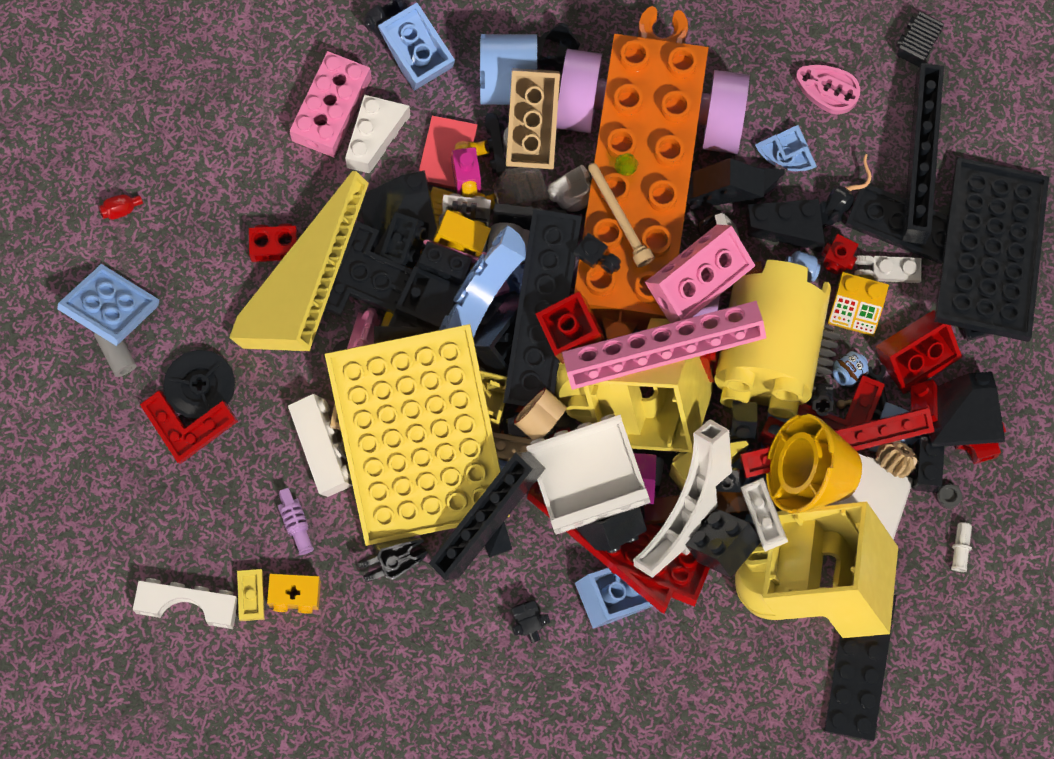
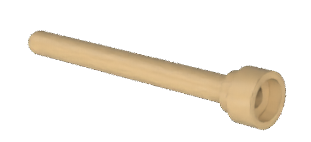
[588,163,655,267]

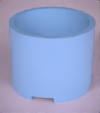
[480,34,537,105]

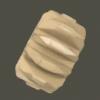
[875,440,918,478]

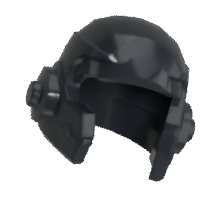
[363,0,408,42]

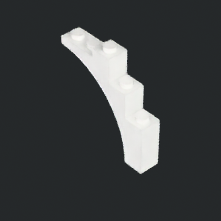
[633,419,732,578]

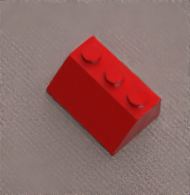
[875,310,962,394]

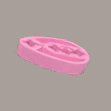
[795,65,860,114]

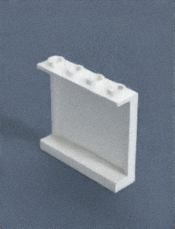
[526,414,650,535]

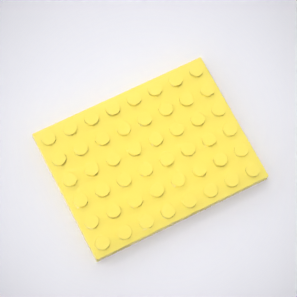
[325,324,510,546]

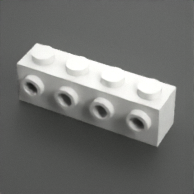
[288,394,353,497]

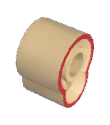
[514,388,567,440]

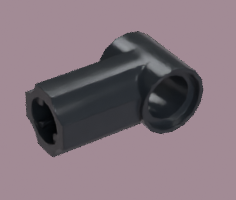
[807,383,834,416]

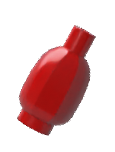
[99,195,143,220]

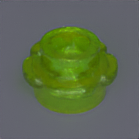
[615,153,638,176]

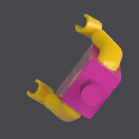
[451,140,497,209]

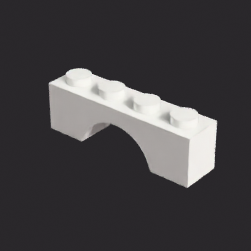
[133,578,238,629]

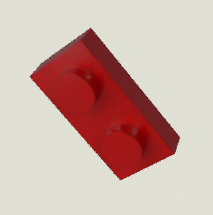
[911,379,938,422]

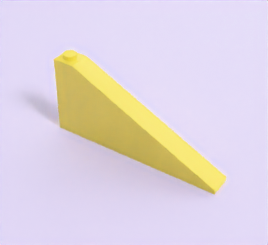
[229,171,369,351]

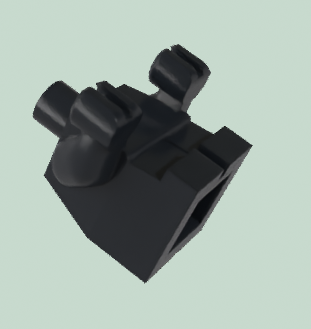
[510,599,550,643]

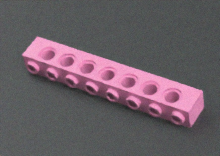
[562,301,766,390]

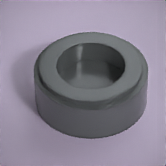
[936,484,962,509]

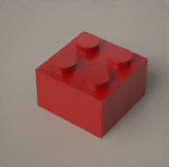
[536,291,606,364]

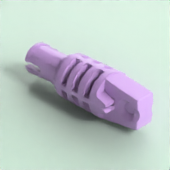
[278,488,314,555]

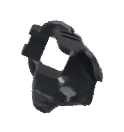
[537,23,580,66]

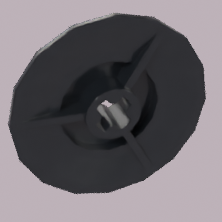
[163,350,236,419]

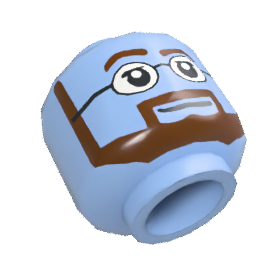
[833,351,869,387]

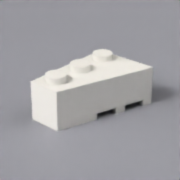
[345,95,411,173]

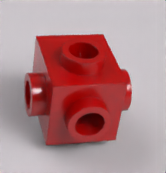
[821,234,859,275]

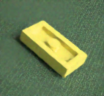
[237,569,265,621]

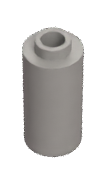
[94,333,137,377]

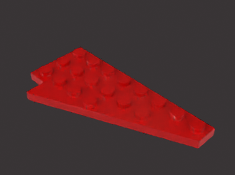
[527,481,710,614]

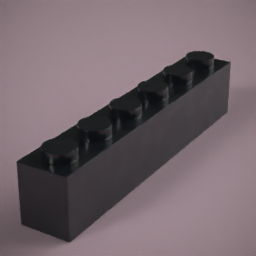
[429,452,546,580]

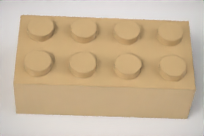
[506,68,560,169]

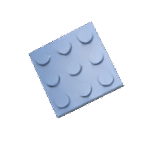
[57,264,159,346]

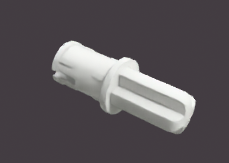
[951,522,972,572]

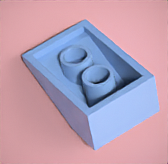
[378,3,455,91]
[575,568,653,629]

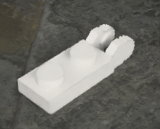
[855,256,921,283]

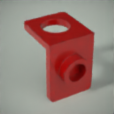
[758,416,785,447]

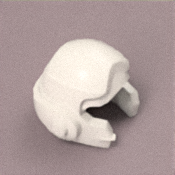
[547,165,591,212]

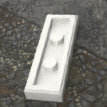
[740,478,788,552]

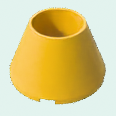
[766,414,862,514]

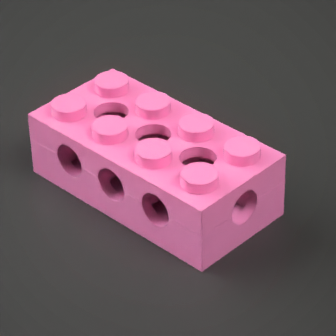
[290,51,372,158]
[645,224,755,323]

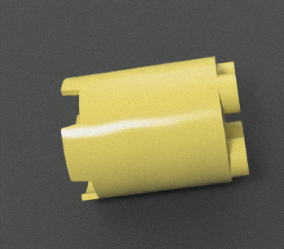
[715,260,831,419]

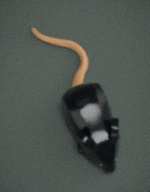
[820,154,872,229]

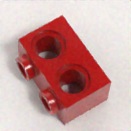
[249,223,298,262]

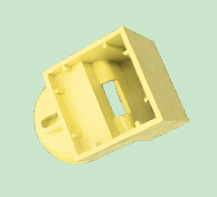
[555,318,713,453]
[735,501,898,638]

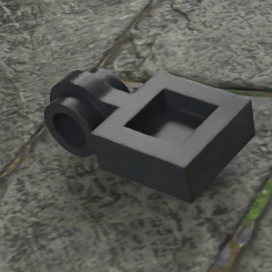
[573,233,621,274]

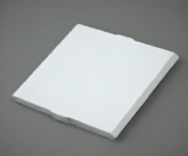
[825,453,913,540]

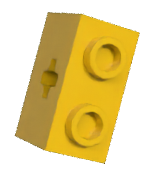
[267,574,321,614]

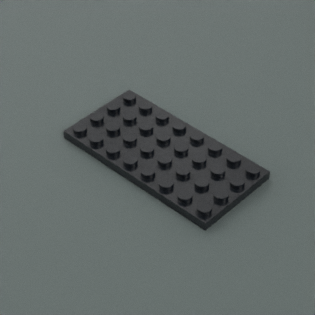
[934,157,1049,342]

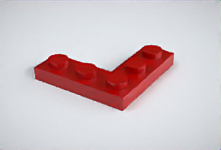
[797,375,885,452]
[140,391,238,464]

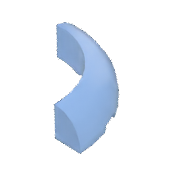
[439,225,526,337]

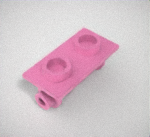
[347,308,381,349]

